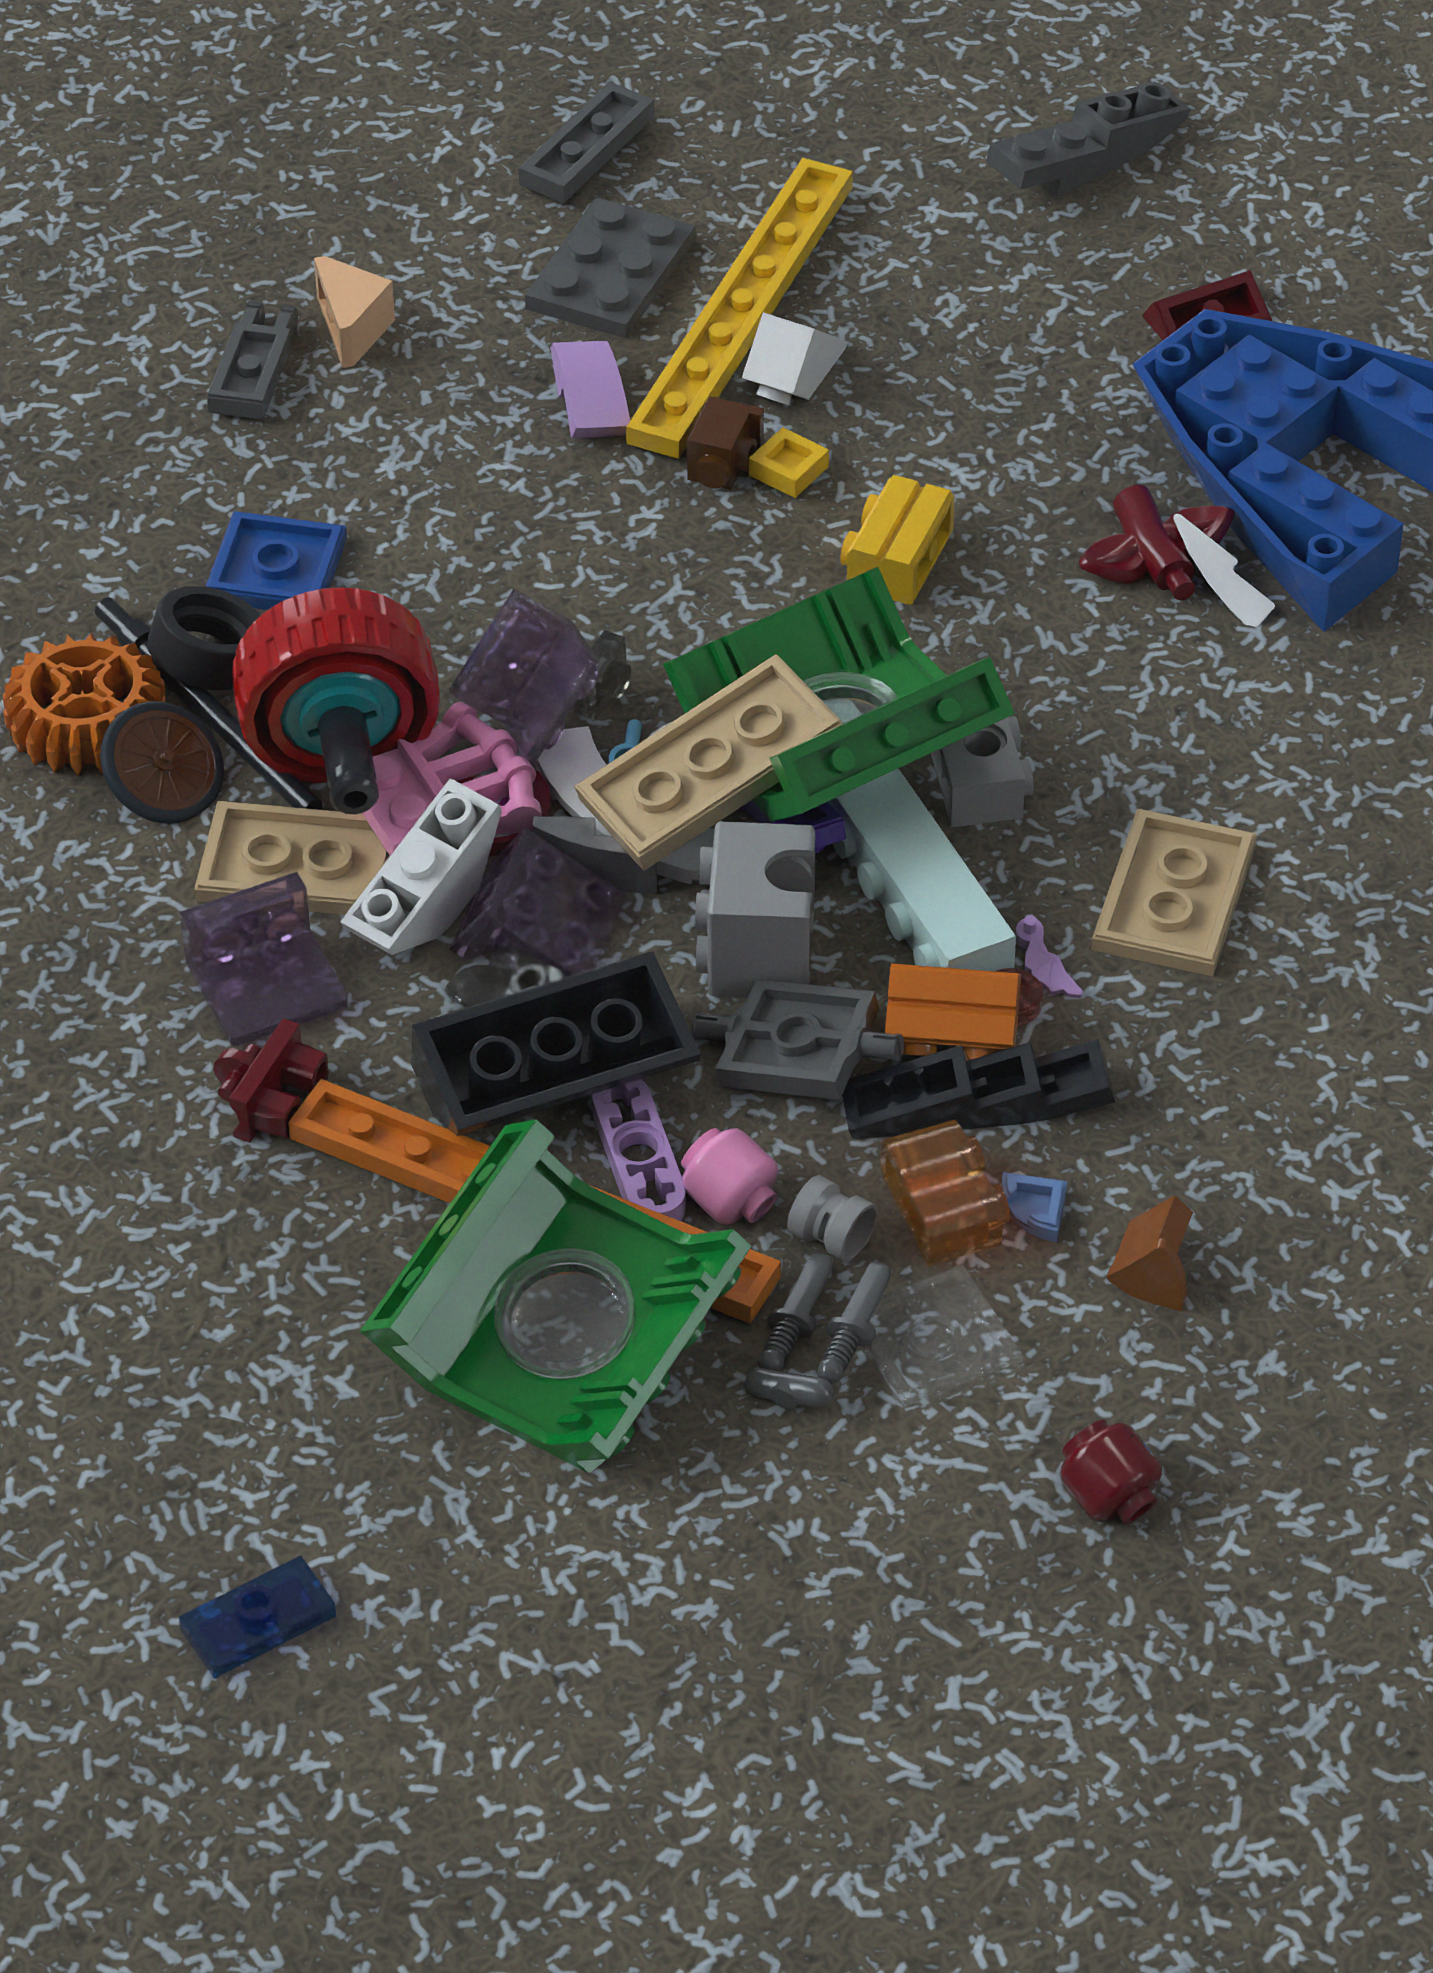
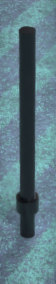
[95,597,323,810]

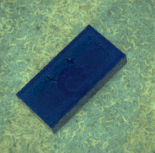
[179,1555,336,1679]

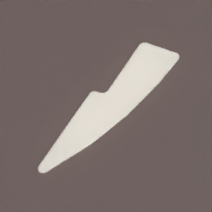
[1173,514,1275,627]

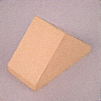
[314,256,395,368]

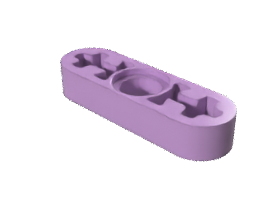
[592,1079,686,1221]

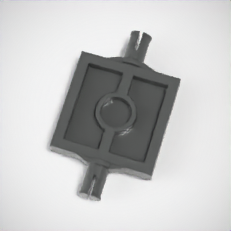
[692,979,904,1100]

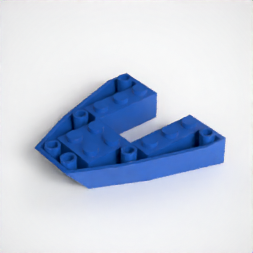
[1132,309,1433,632]

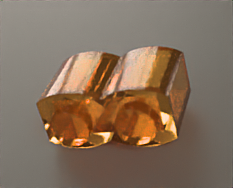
[880,1120,1010,1266]

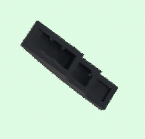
[842,1039,1115,1138]

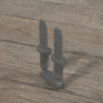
[745,1252,891,1409]

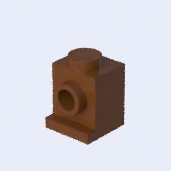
[687,396,764,490]

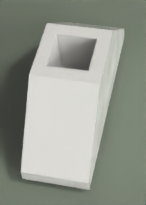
[340,778,502,955]

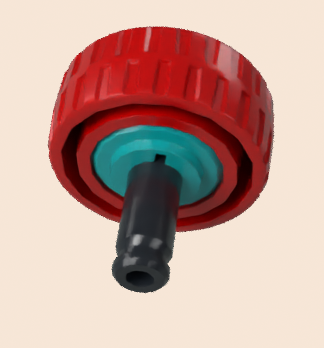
[232,588,440,815]

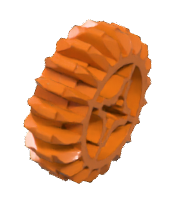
[3,632,166,776]

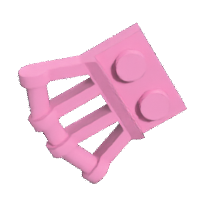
[362,701,542,856]

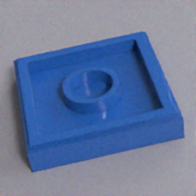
[206,511,347,610]

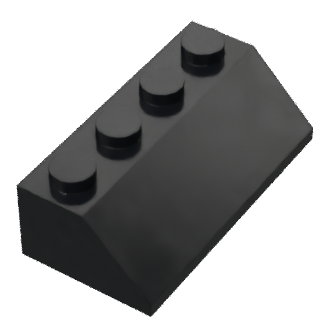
[411,951,701,1136]

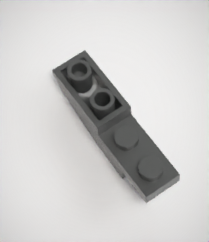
[986,82,1190,197]

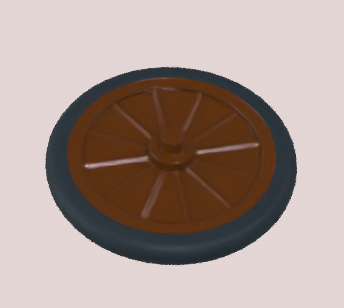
[100,702,224,824]

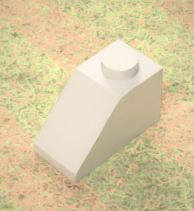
[742,312,848,405]

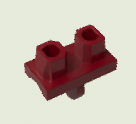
[213,1018,329,1143]

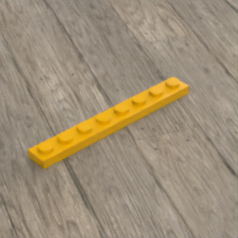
[626,157,853,459]

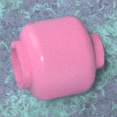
[681,1128,778,1225]

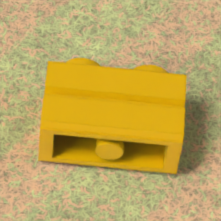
[840,475,955,605]

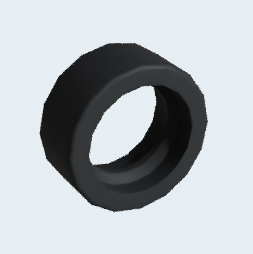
[148,586,261,690]

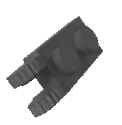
[207,300,298,420]

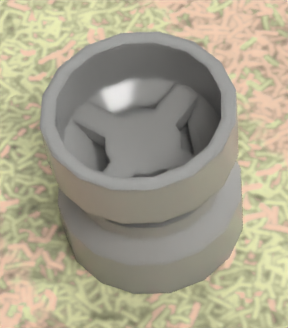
[787,1175,879,1263]

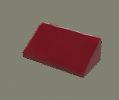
[1143,270,1272,341]

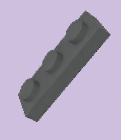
[518,81,654,203]

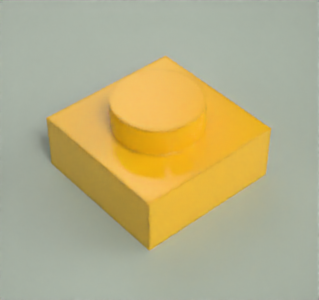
[749,427,829,498]

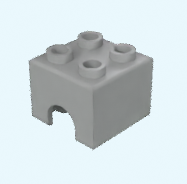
[695,822,815,998]

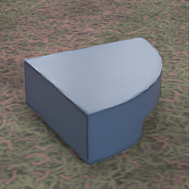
[1002,1172,1068,1243]

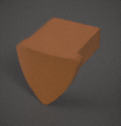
[1106,1195,1193,1311]

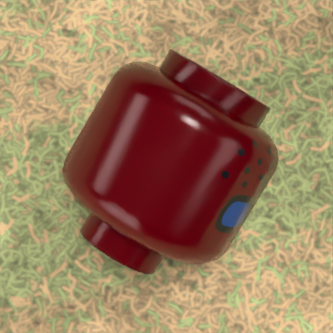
[1060,1419,1162,1525]

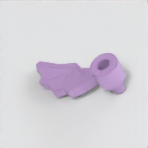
[1016,915,1083,998]

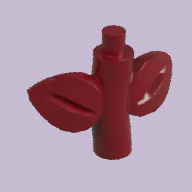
[1079,485,1236,600]

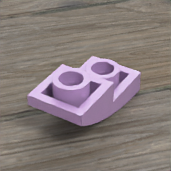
[550,341,630,439]

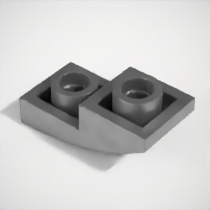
[533,816,657,894]

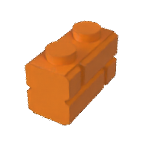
[885,963,1021,1060]

